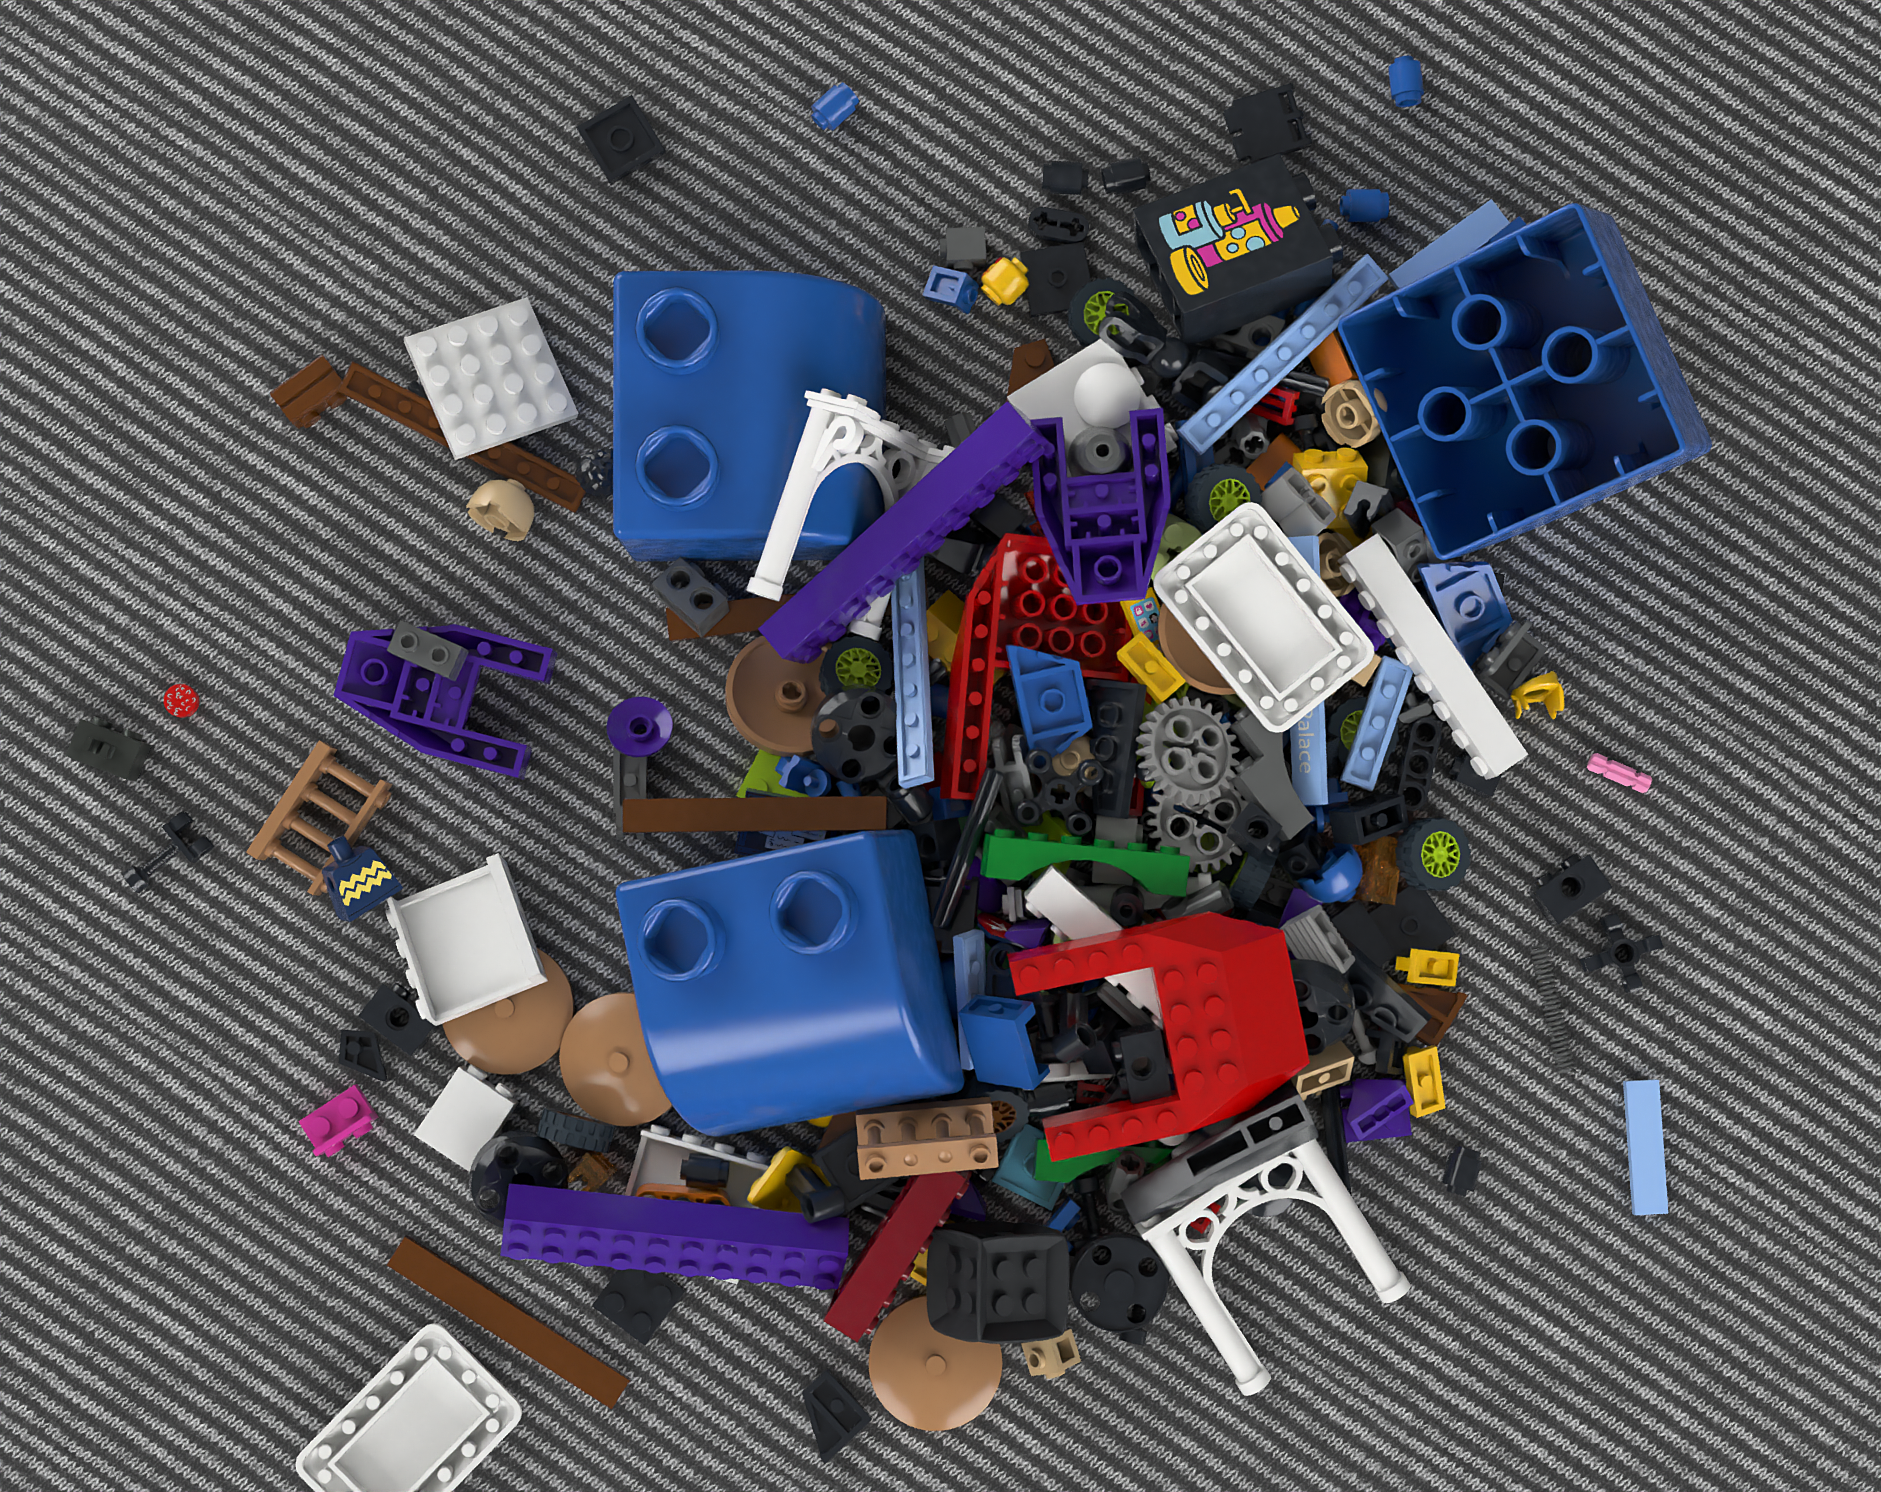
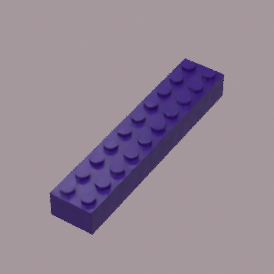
[758,401,1049,664]
[500,1184,849,1290]

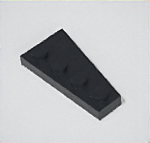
[1086,678,1147,819]
[1333,926,1432,1043]

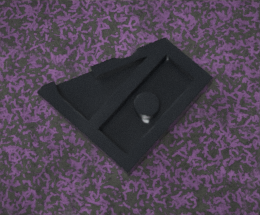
[802,1368,873,1464]

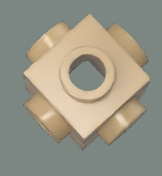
[1021,1329,1081,1379]

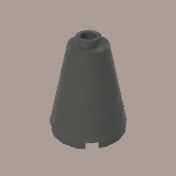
[1067,427,1133,477]

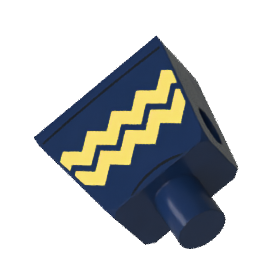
[322,836,403,922]

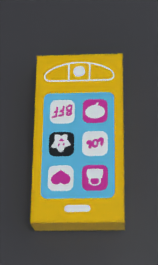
[1120,587,1163,655]

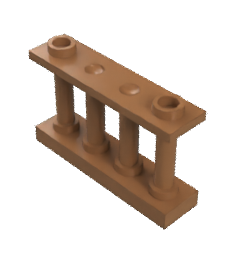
[246,740,392,896]
[855,1097,999,1180]

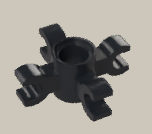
[1579,913,1664,993]

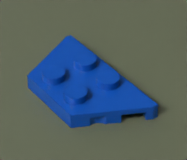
[1416,561,1513,671]
[1005,644,1093,767]

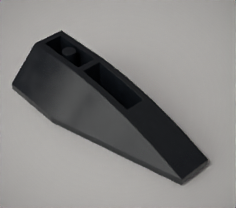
[1120,1079,1319,1225]

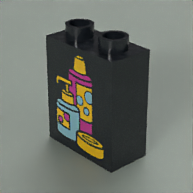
[1133,153,1343,347]

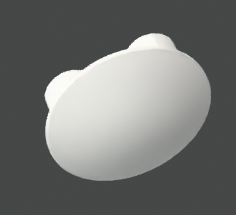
[1074,363,1140,429]

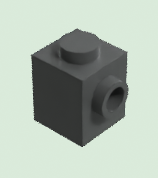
[939,227,986,272]

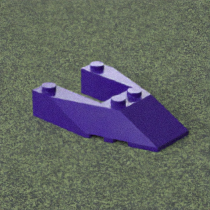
[1030,408,1171,605]
[333,624,558,780]

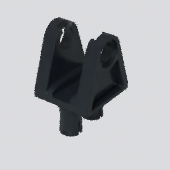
[986,943,1068,1044]

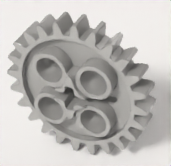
[1136,696,1239,807]
[1145,767,1254,873]

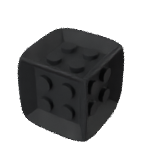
[926,1221,1069,1344]

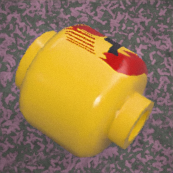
[981,257,1029,306]

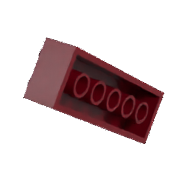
[823,1138,973,1343]

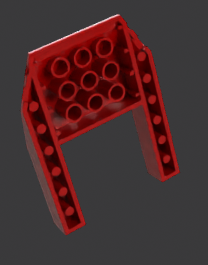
[940,533,1152,816]
[1007,911,1310,1162]

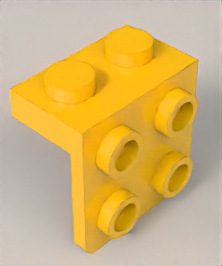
[1293,448,1368,529]
[747,1146,831,1213]

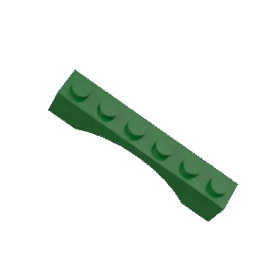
[980,828,1190,897]
[1032,1132,1183,1183]

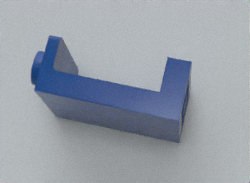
[958,994,1050,1090]

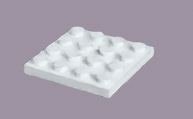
[404,297,578,460]

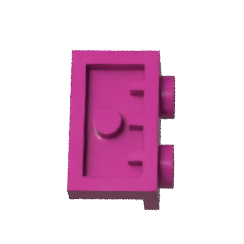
[298,1084,379,1157]

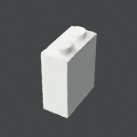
[414,1064,519,1172]

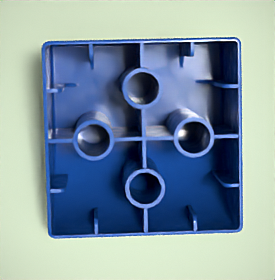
[1337,203,1712,560]
[613,270,887,562]
[616,830,964,1137]

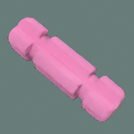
[1587,753,1652,793]

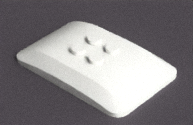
[1153,502,1374,733]
[295,1323,522,1492]

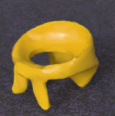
[1510,671,1564,719]

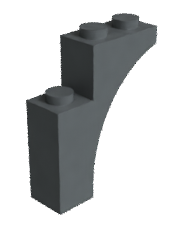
[1229,706,1314,841]

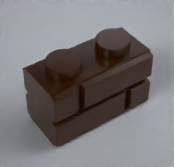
[270,354,347,429]

